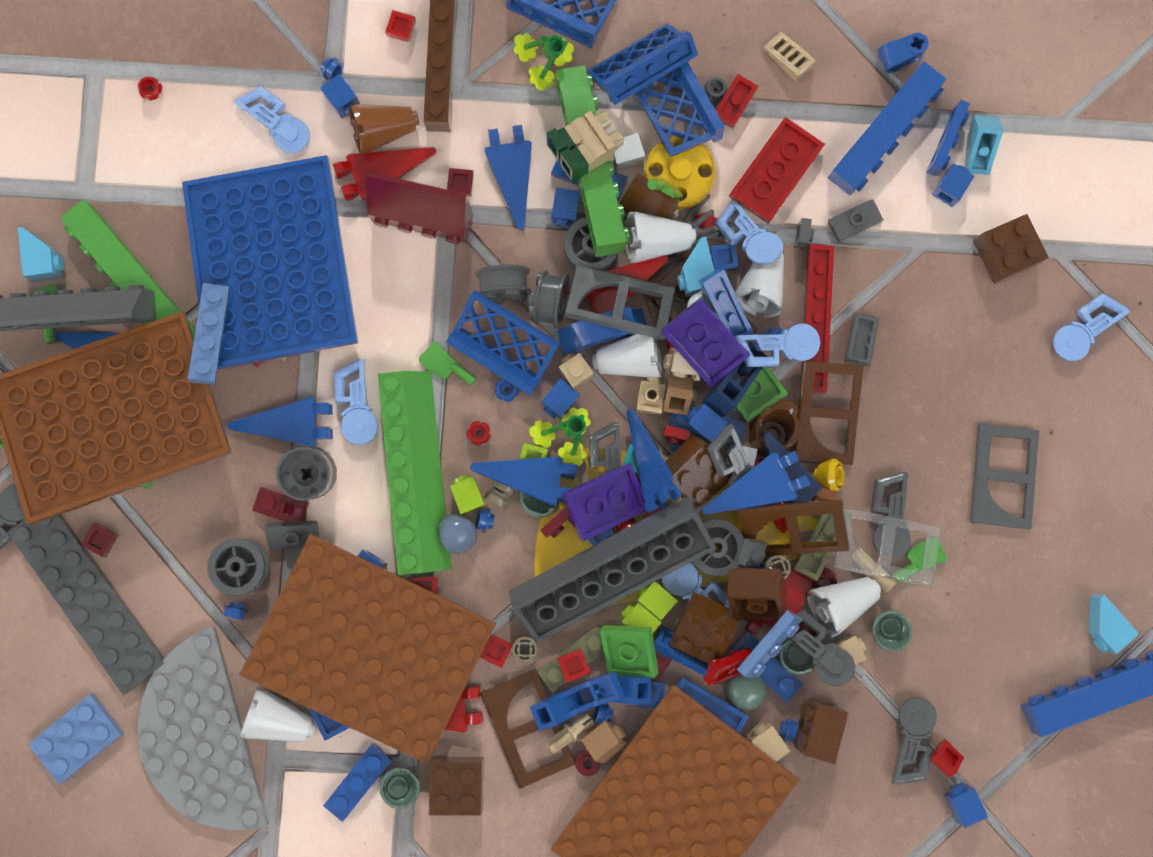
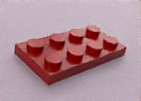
[728,117,825,224]

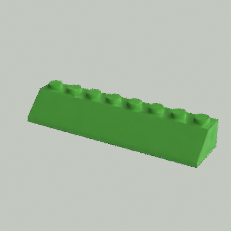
[378,371,452,575]

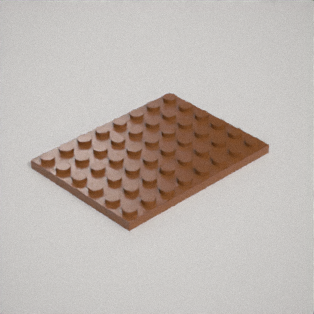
[0,311,232,525]
[239,534,496,764]
[550,683,800,857]

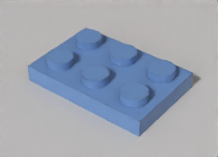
[28,694,124,784]

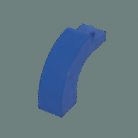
[557,307,647,355]
[530,671,625,731]

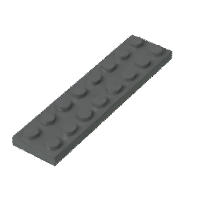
[7,515,165,695]

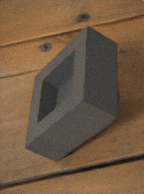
[794,218,815,249]
[737,539,768,567]

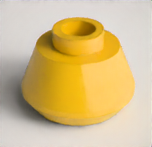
[814,459,845,493]

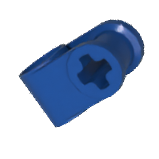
[877,32,929,73]

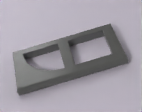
[565,264,675,340]
[970,423,1039,529]

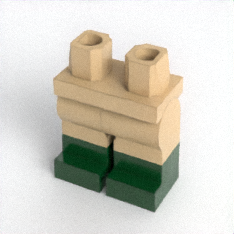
[546,111,624,182]

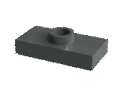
[828,199,884,243]
[844,312,879,367]
[265,521,320,550]

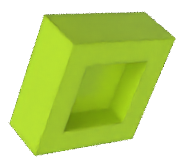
[518,443,548,460]

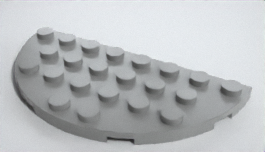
[137,626,269,831]

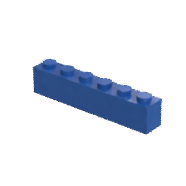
[828,61,946,196]
[1021,650,1153,737]

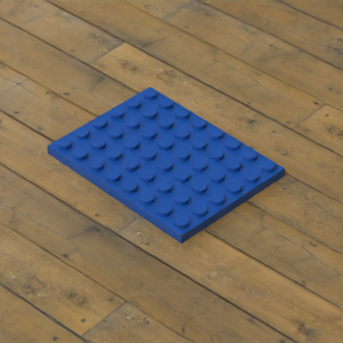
[182,155,359,370]

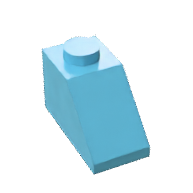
[965,115,1004,175]
[18,227,65,282]
[677,237,714,297]
[1089,594,1139,654]

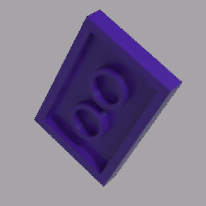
[661,297,750,387]
[562,463,646,541]

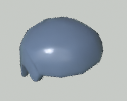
[438,513,477,554]

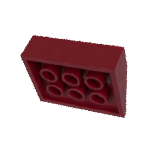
[366,171,473,244]

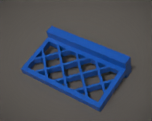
[506,0,617,49]
[587,23,698,105]
[635,62,725,158]
[446,290,560,395]

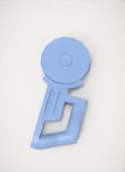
[234,86,310,153]
[715,200,783,264]
[1053,293,1130,361]
[735,323,820,367]
[334,359,378,445]
[661,563,731,609]

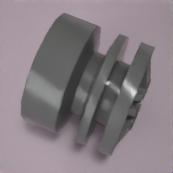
[276,447,337,501]

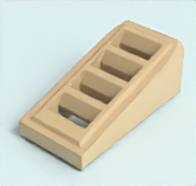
[763,31,816,83]

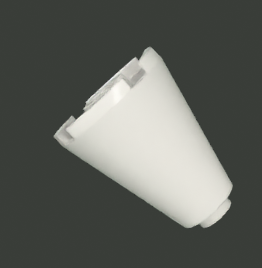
[625,212,696,263]
[735,253,784,318]
[592,334,662,378]
[807,577,881,637]
[239,686,316,742]

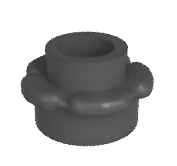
[704,77,728,101]

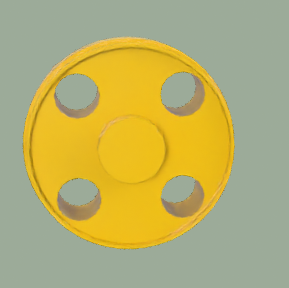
[644,136,716,211]

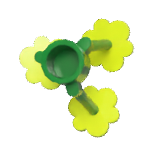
[513,33,574,91]
[529,407,591,467]

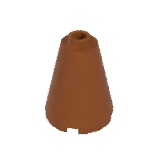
[349,104,419,154]

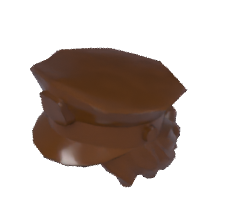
[749,398,800,458]

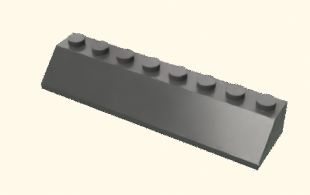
[0,285,156,332]
[509,496,717,643]

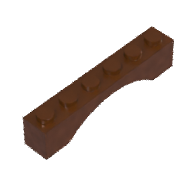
[423,0,458,132]

